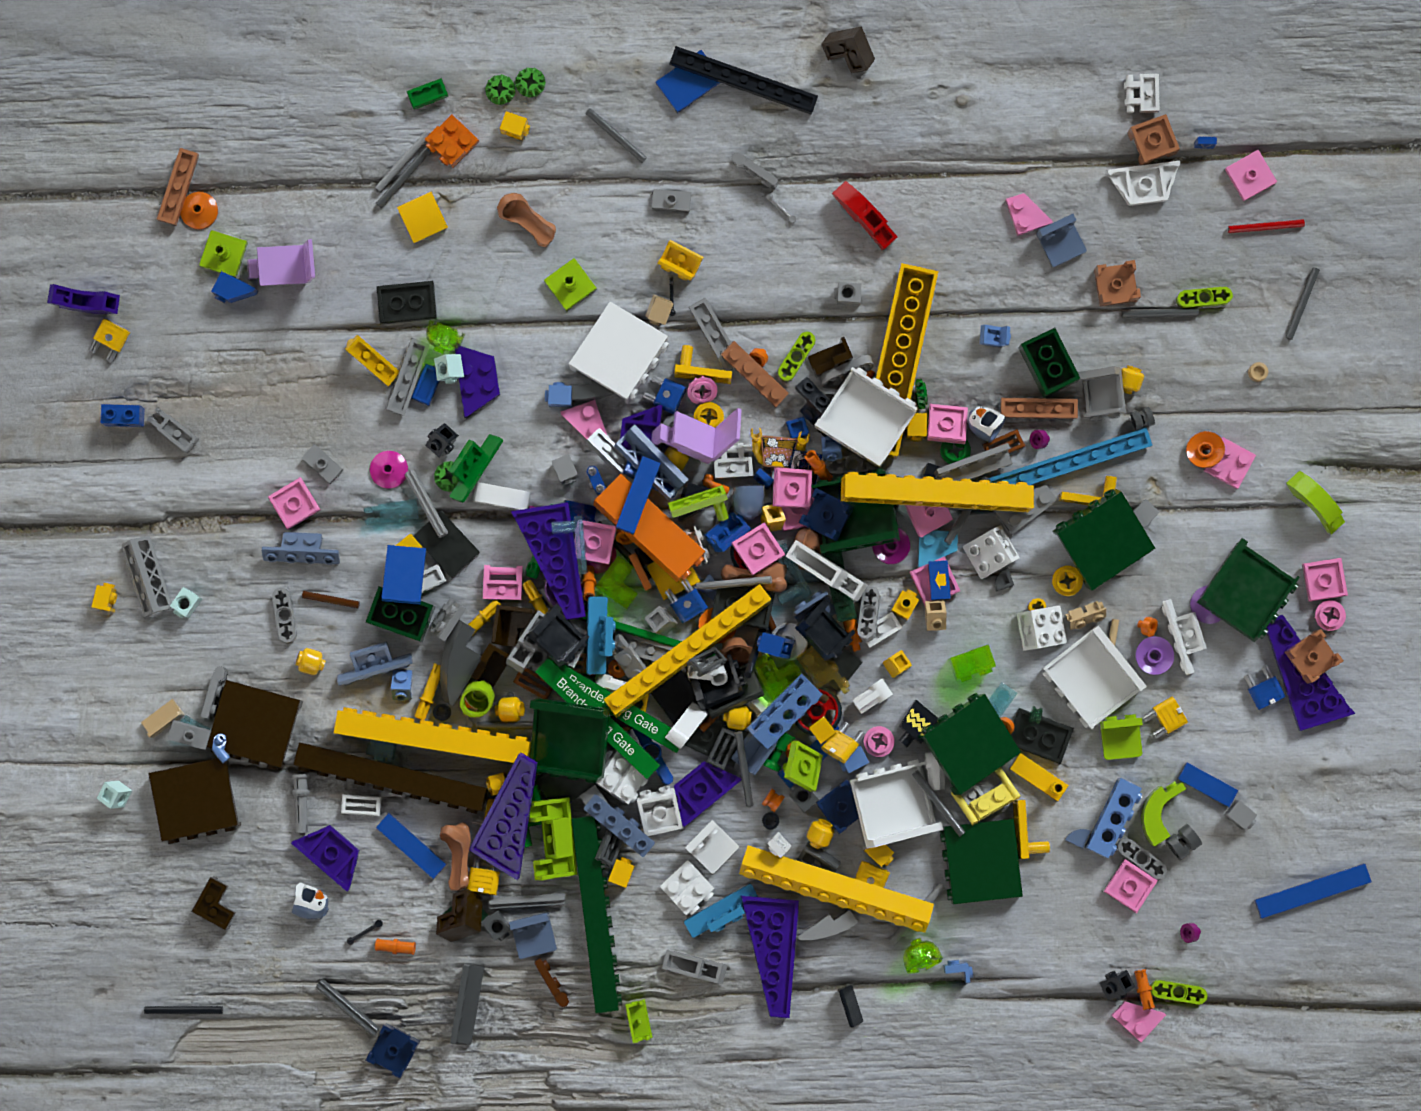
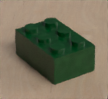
[1018,328,1081,398]
[366,586,435,643]

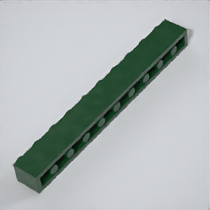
[572,816,623,1014]

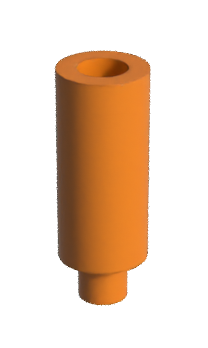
[841,612,862,652]

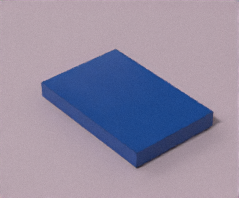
[656,50,720,113]
[382,545,426,605]

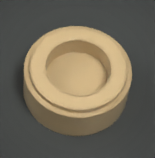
[1248,362,1268,382]

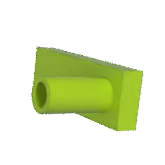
[668,485,729,521]

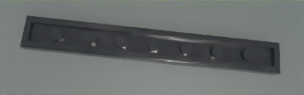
[669,46,818,115]

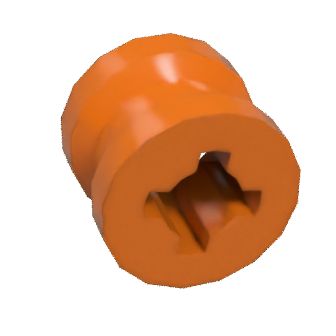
[762,788,785,813]

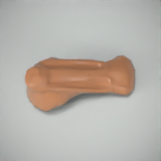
[497,193,556,247]
[721,561,787,592]
[440,822,471,891]

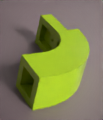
[1286,471,1345,535]
[1141,781,1186,846]

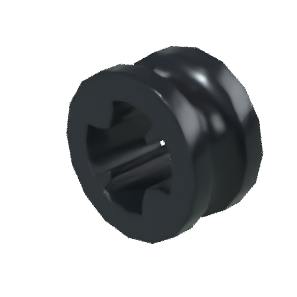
[433,704,451,721]
[762,812,779,830]

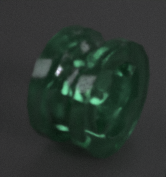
[1029,706,1043,725]

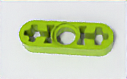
[1176,287,1233,309]
[778,332,815,382]
[1150,980,1207,1005]

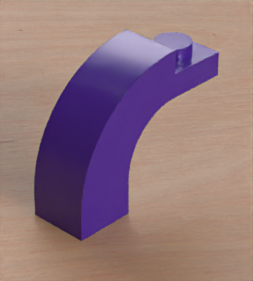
[47,284,120,314]

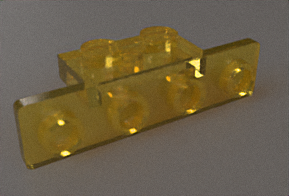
[796,647,850,695]

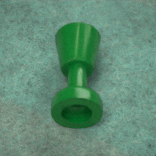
[763,733,795,773]

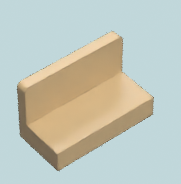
[141,699,185,738]

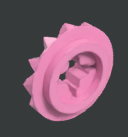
[687,376,717,405]
[1314,600,1346,631]
[863,726,894,757]

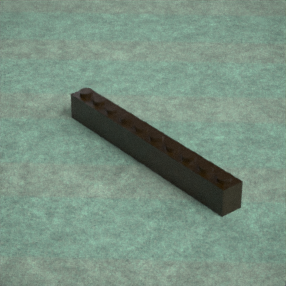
[293,742,488,814]

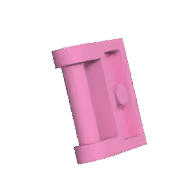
[483,565,523,600]

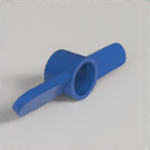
[632,727,673,785]

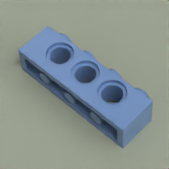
[747,673,823,749]
[1085,778,1142,858]

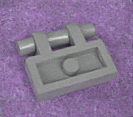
[430,598,466,641]

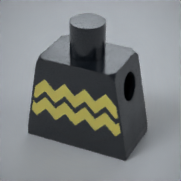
[898,700,938,748]

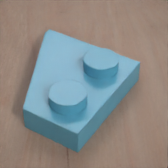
[918,531,958,567]

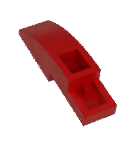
[831,181,898,250]

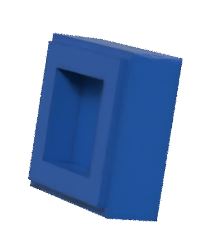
[1194,137,1217,149]
[786,416,809,439]
[753,468,774,489]

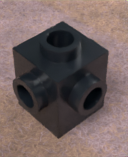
[425,423,459,458]
[1100,970,1135,1001]

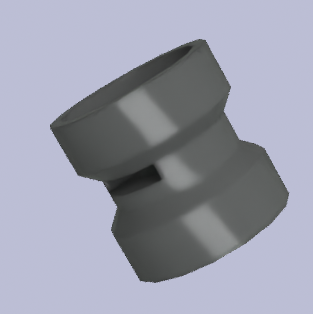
[1130,407,1155,431]

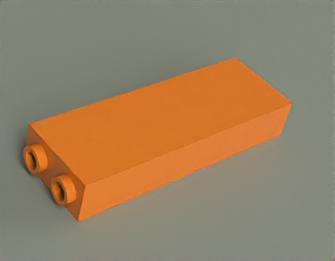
[593,474,705,583]

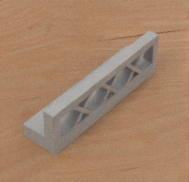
[934,443,1013,481]
[121,536,172,617]

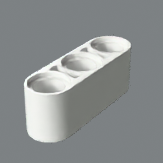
[472,482,530,510]
[665,702,708,749]

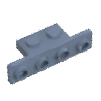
[261,532,340,565]
[337,642,413,686]
[584,794,655,857]

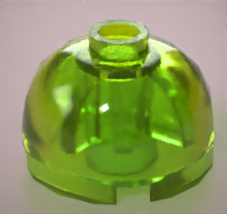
[426,320,465,354]
[903,938,943,974]

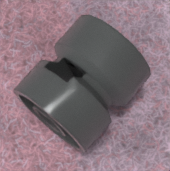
[1165,824,1202,860]

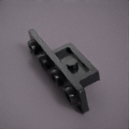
[795,377,831,437]

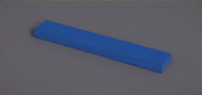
[1254,863,1372,918]

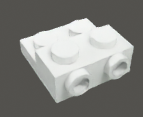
[596,749,648,804]
[637,786,683,836]
[660,860,714,915]

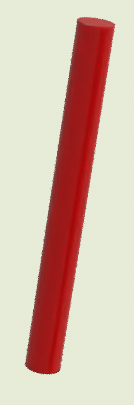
[1228,219,1305,233]

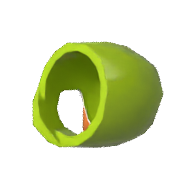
[460,681,495,718]

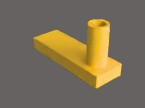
[345,335,399,386]
[674,345,732,385]
[1059,476,1117,505]
[1009,753,1069,802]
[1013,800,1050,859]

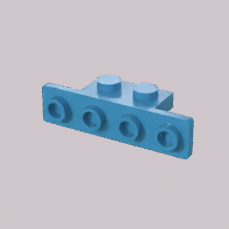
[586,597,616,674]
[684,883,758,938]

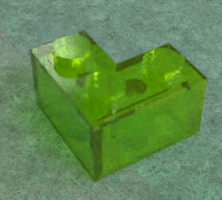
[595,556,638,610]
[949,644,996,682]
[754,654,801,700]

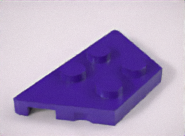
[454,345,500,418]
[620,405,663,460]
[674,761,742,827]
[291,825,360,892]

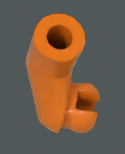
[702,474,729,495]

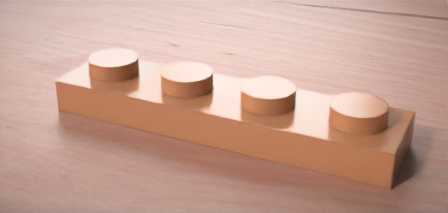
[157,148,199,226]
[720,341,789,407]
[1000,398,1078,419]

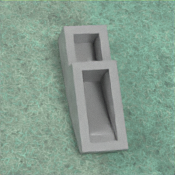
[506,610,545,673]
[797,909,859,940]
[662,950,727,984]

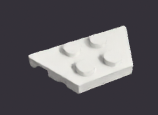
[1106,161,1180,206]

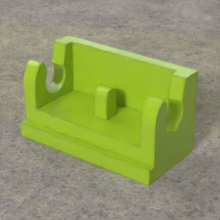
[625,999,653,1043]

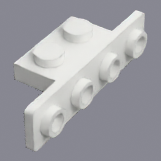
[1162,599,1207,675]

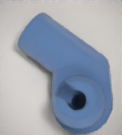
[212,733,230,763]

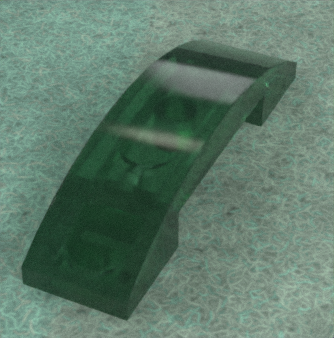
[822,553,857,623]

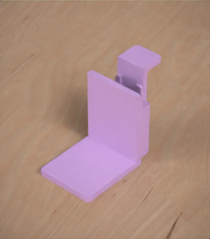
[247,239,315,286]
[651,408,741,464]

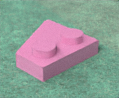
[1005,193,1053,236]
[560,400,607,440]
[1111,1001,1166,1042]

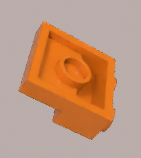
[425,114,480,168]

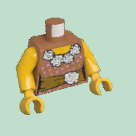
[750,428,810,479]

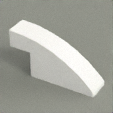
[786,540,868,601]

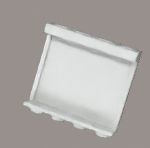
[569,302,669,404]
[815,367,918,469]
[1043,625,1147,729]
[850,759,943,849]

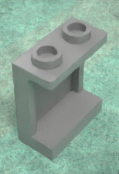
[1078,366,1126,422]

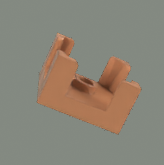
[1127,114,1180,166]
[1094,260,1141,307]
[1285,629,1344,684]

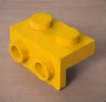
[657,240,704,281]

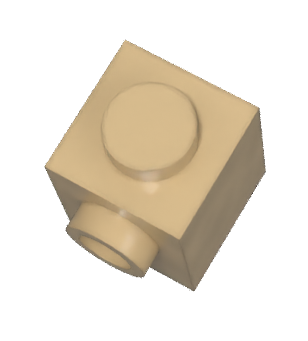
[645,294,673,326]
[925,600,947,631]

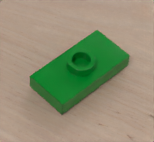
[406,78,449,110]

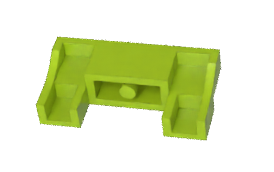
[529,797,578,881]

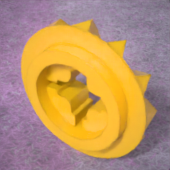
[694,402,724,428]
[1052,566,1083,596]

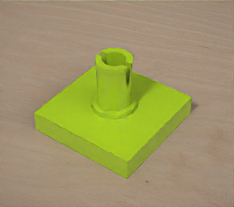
[199,230,248,278]
[544,258,597,311]
[783,741,823,792]

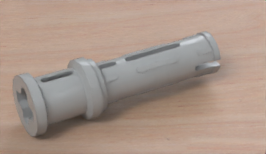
[292,774,310,833]

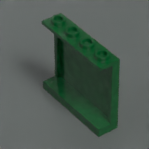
[811,469,900,555]
[1052,489,1156,591]
[1197,538,1300,642]
[918,693,1021,795]
[530,698,610,783]
[940,819,1023,905]

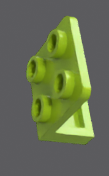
[1100,714,1143,760]

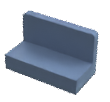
[731,732,777,775]

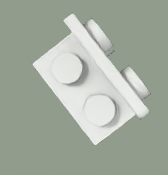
[963,525,1020,579]
[1016,606,1067,651]
[685,820,739,874]

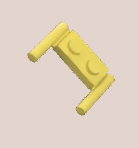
[951,767,1021,825]

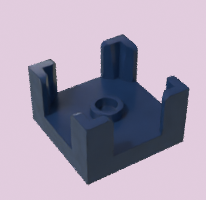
[799,488,854,541]
[816,779,859,834]
[365,1023,420,1078]

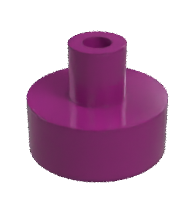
[1030,430,1050,449]
[1180,923,1201,943]

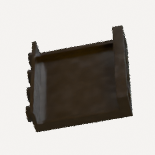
[207,680,303,770]
[148,758,241,844]

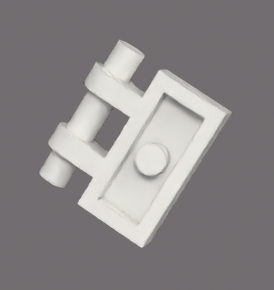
[1124,74,1160,113]
[714,443,753,479]

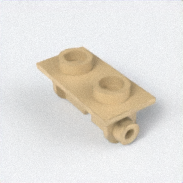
[1065,601,1106,630]

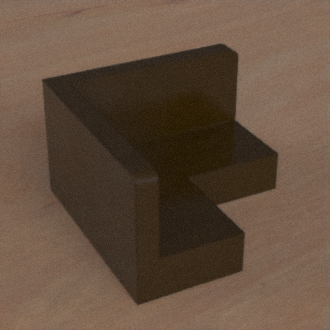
[821,26,875,74]
[808,337,853,378]
[491,605,538,647]
[471,643,509,689]
[191,876,236,930]
[436,889,483,942]

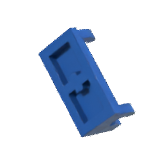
[704,512,751,552]

